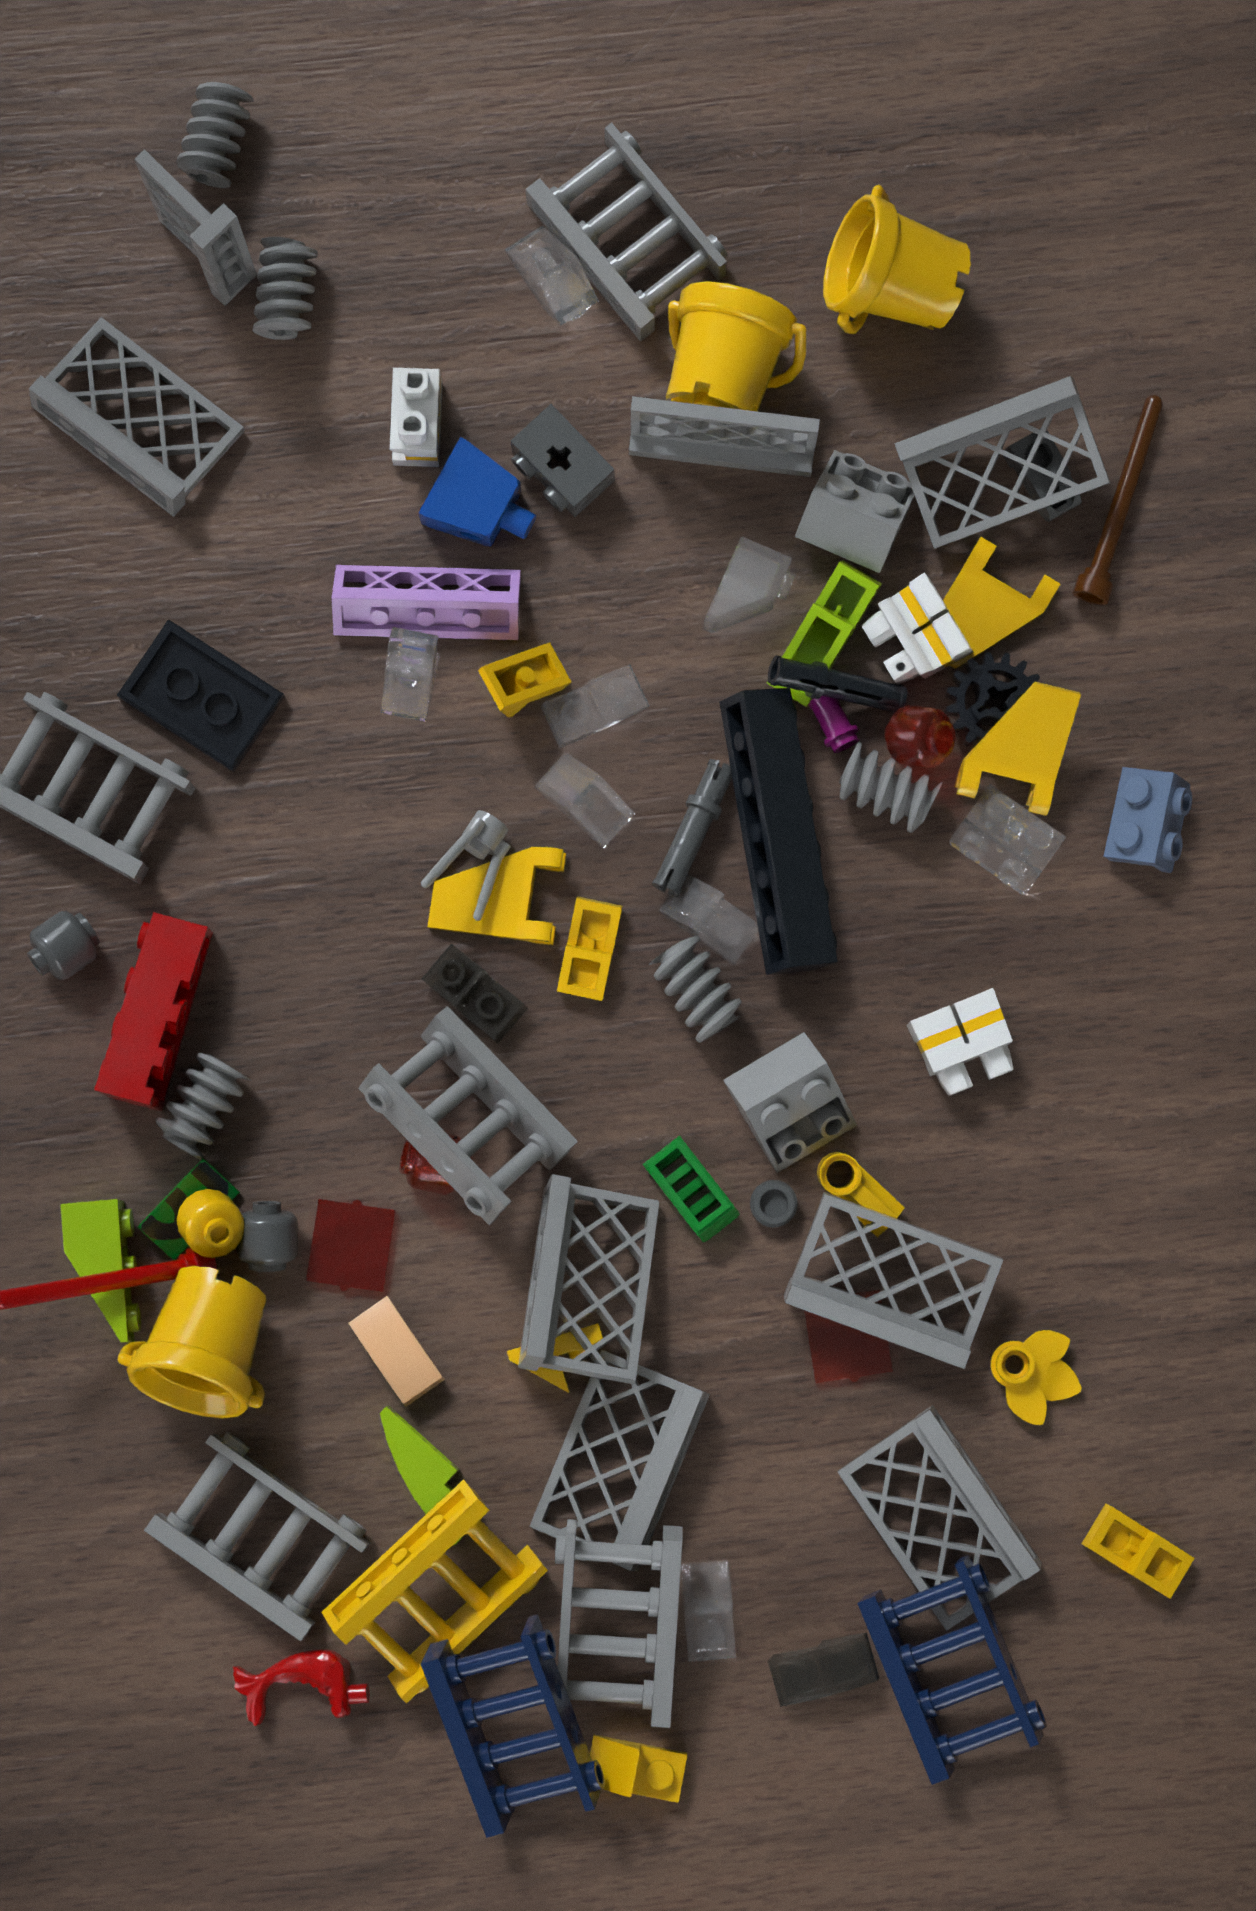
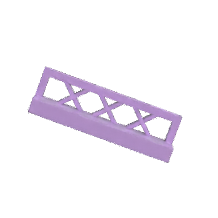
[332,565,521,640]

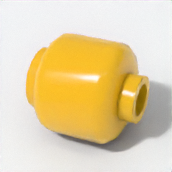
[177,1189,244,1258]

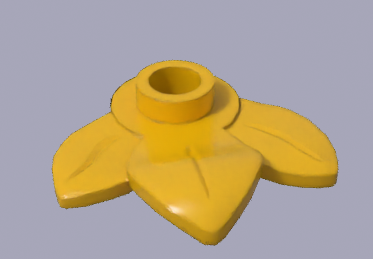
[990,1330,1082,1425]

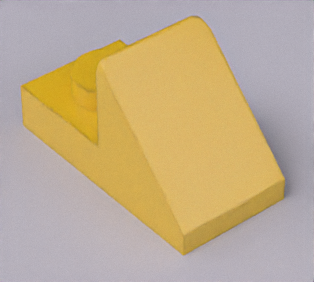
[478,642,572,718]
[507,1323,603,1393]
[590,1734,688,1803]

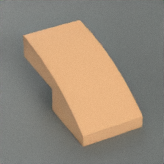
[349,1296,445,1407]

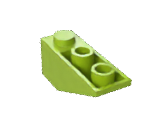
[61,1199,141,1343]

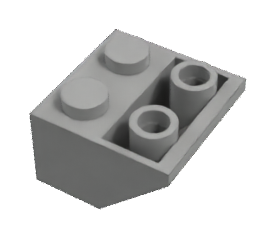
[795,450,915,573]
[723,1032,857,1173]

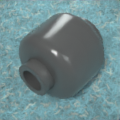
[27,911,100,980]
[236,1201,298,1272]

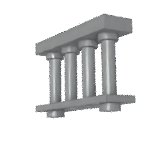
[526,122,728,342]
[0,692,195,884]
[358,1006,578,1225]
[144,1432,371,1641]
[555,1519,683,1728]

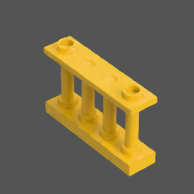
[321,1479,548,1704]

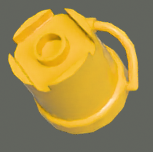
[823,185,971,334]
[666,281,806,412]
[117,1266,267,1419]

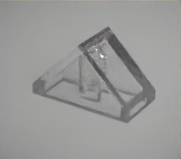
[535,752,635,848]

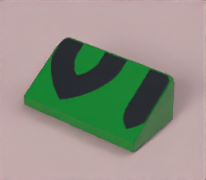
[137,1159,240,1260]

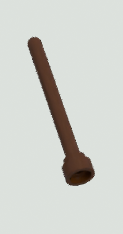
[1072,395,1163,606]

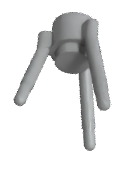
[421,810,511,921]

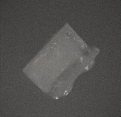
[949,784,1066,895]

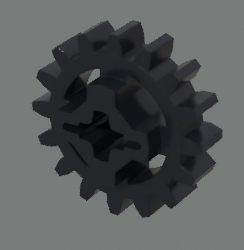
[944,652,1040,747]

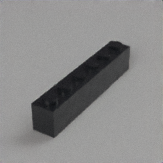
[719,688,838,975]

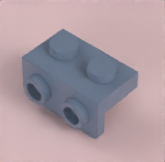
[1103,767,1192,873]

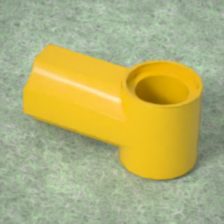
[817,1152,905,1237]

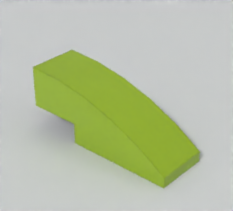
[767,560,883,707]
[380,1406,464,1546]

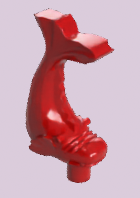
[233,1649,370,1726]

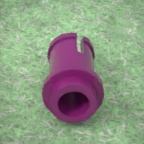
[808,696,859,753]

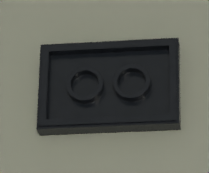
[117,619,285,773]

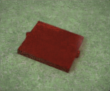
[306,1199,396,1292]
[804,1289,893,1383]

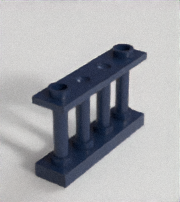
[857,1555,1047,1785]
[421,1614,605,1838]

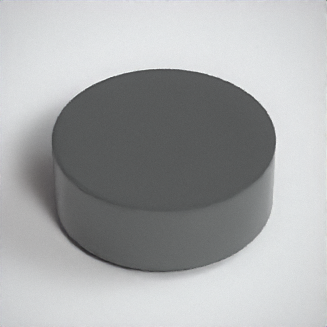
[750,1180,797,1228]

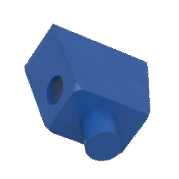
[419,437,537,547]

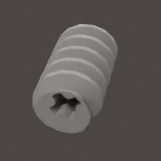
[177,82,254,188]
[252,237,318,340]
[839,742,943,833]
[649,936,742,1043]
[156,1053,251,1160]

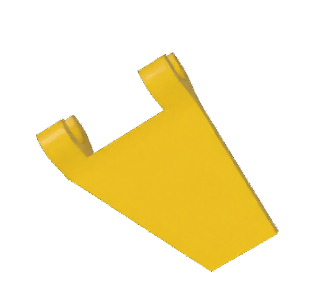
[927,537,1060,669]
[954,681,1081,816]
[427,847,567,945]

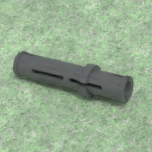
[652,759,732,897]

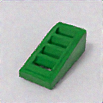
[643,1135,740,1242]

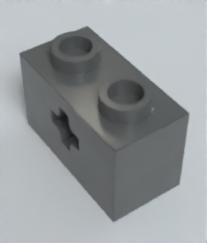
[511,404,615,518]

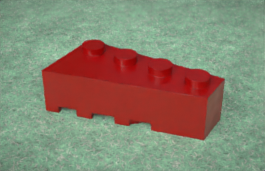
[94,912,213,1112]

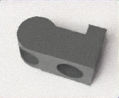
[1003,428,1082,522]

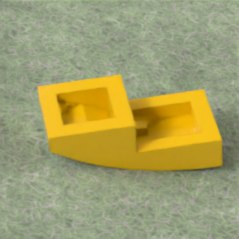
[557,896,623,1001]
[1081,1503,1195,1599]

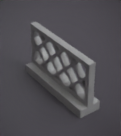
[134,149,257,306]
[29,317,244,517]
[894,376,1110,549]
[629,396,820,477]
[518,1174,659,1384]
[784,1192,1003,1369]
[529,1350,710,1571]
[837,1405,1042,1631]

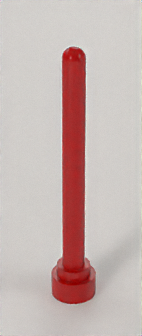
[0,1248,217,1310]

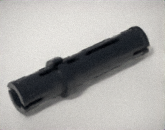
[768,655,907,714]

